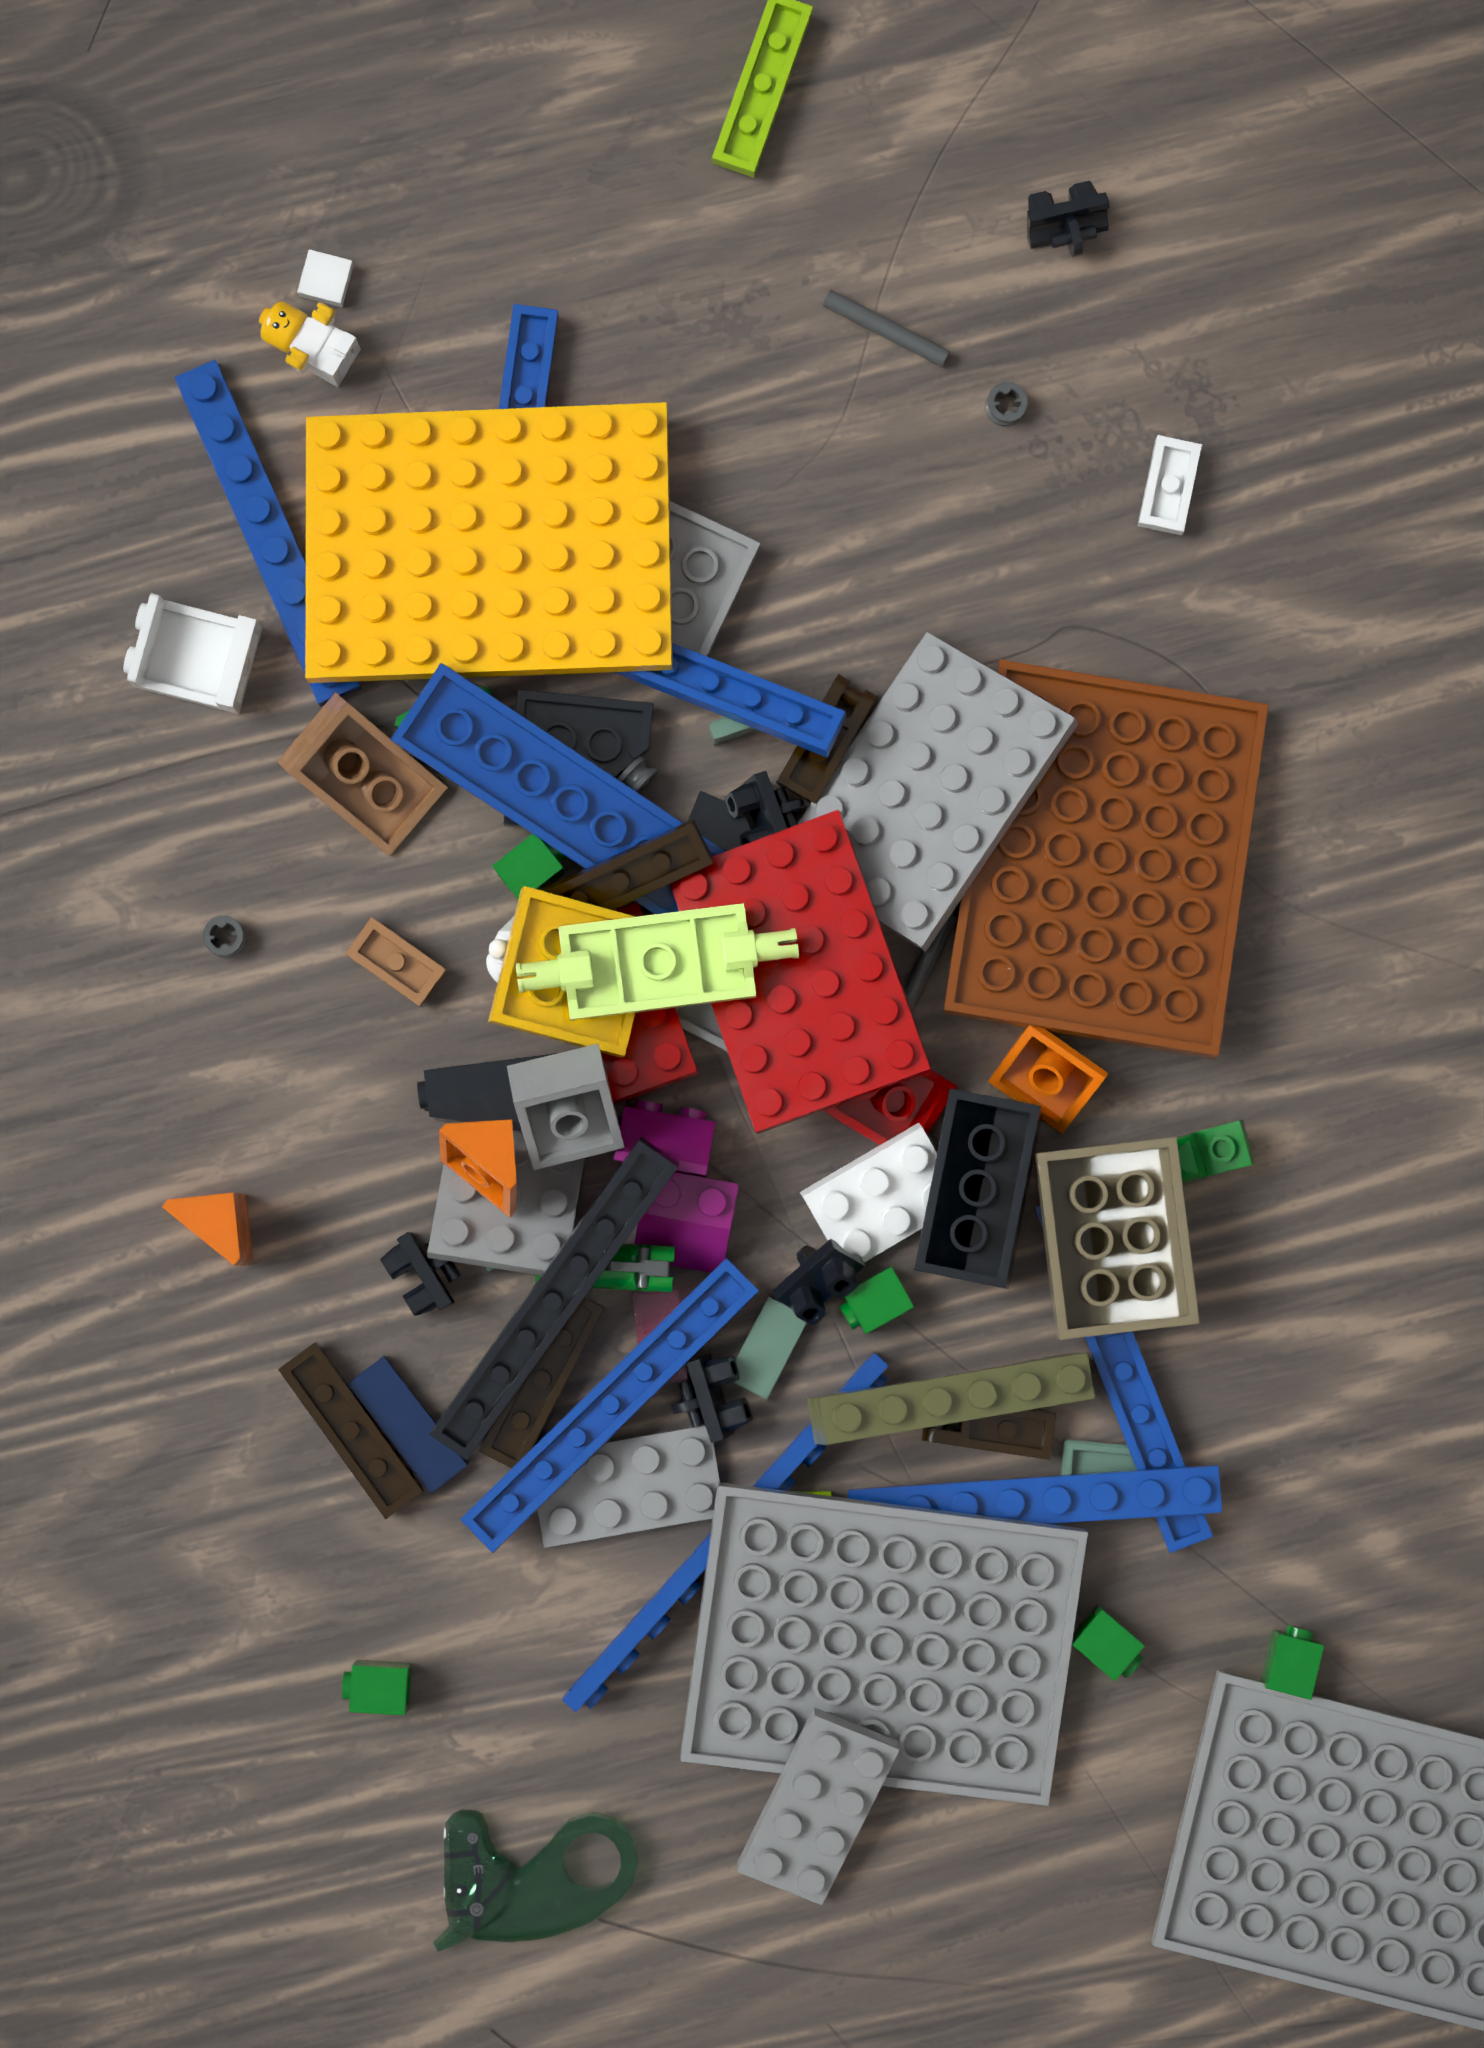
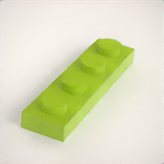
[712,0,813,178]

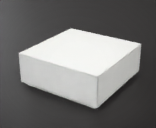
[297,250,354,307]

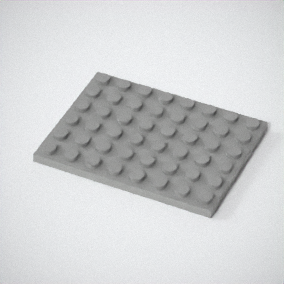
[680,1482,1088,1806]
[1151,1670,1484,2031]

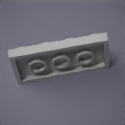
[538,1425,720,1548]
[737,1707,900,1905]

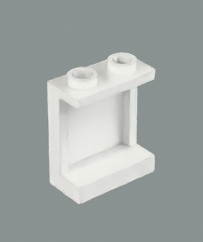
[123,593,262,714]

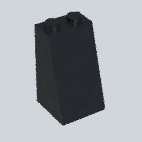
[417,1053,558,1134]

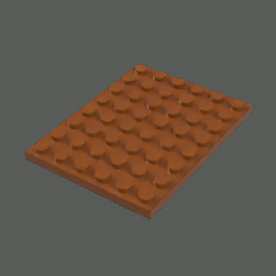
[942,659,1269,1059]

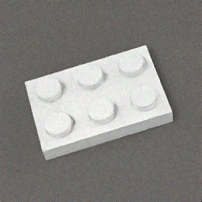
[800,1123,937,1262]

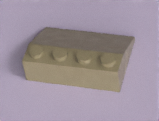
[1034,1137,1200,1340]

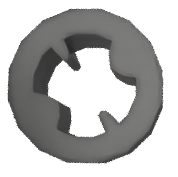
[985,382,1028,426]
[617,755,659,794]
[203,915,247,958]

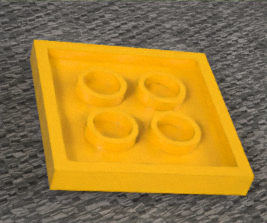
[488,886,635,1058]

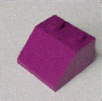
[614,1100,716,1178]
[634,1172,739,1273]

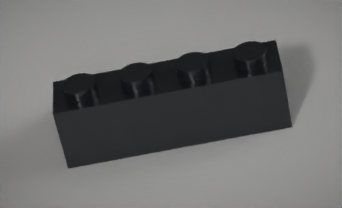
[914,1089,1043,1290]

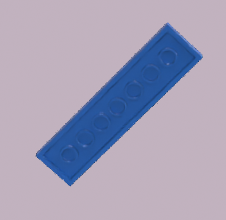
[390,663,726,914]

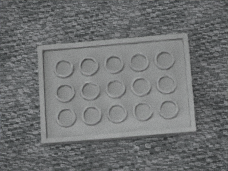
[798,632,1078,952]

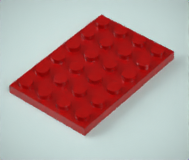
[670,809,932,1134]

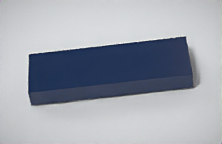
[347,1356,469,1494]

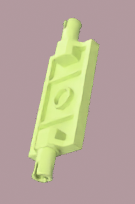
[515,903,799,1021]

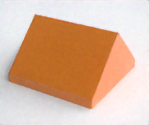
[988,1025,1108,1134]
[439,1119,517,1218]
[162,1192,253,1266]

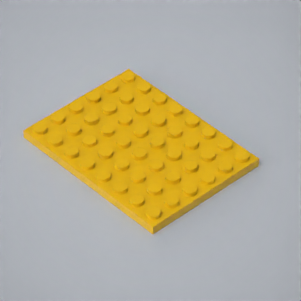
[305,402,673,683]

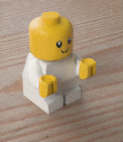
[259,301,361,387]

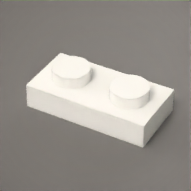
[1137,435,1202,535]

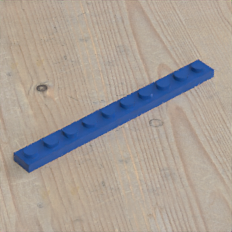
[562,1352,889,1712]

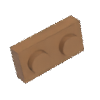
[345,917,447,1008]

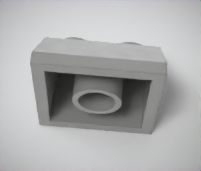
[507,1044,625,1170]

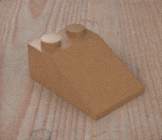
[277,692,448,857]

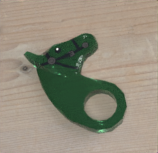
[433,1809,639,1952]

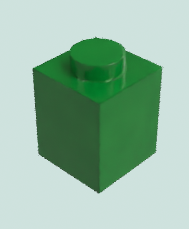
[492,834,566,900]
[839,1267,914,1334]
[1072,1605,1145,1682]
[1261,1624,1324,1700]
[342,1660,412,1716]

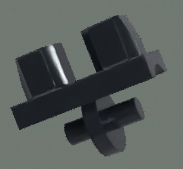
[1027,181,1109,257]
[725,771,806,846]
[380,1232,461,1316]
[773,1239,865,1325]
[671,1354,753,1443]

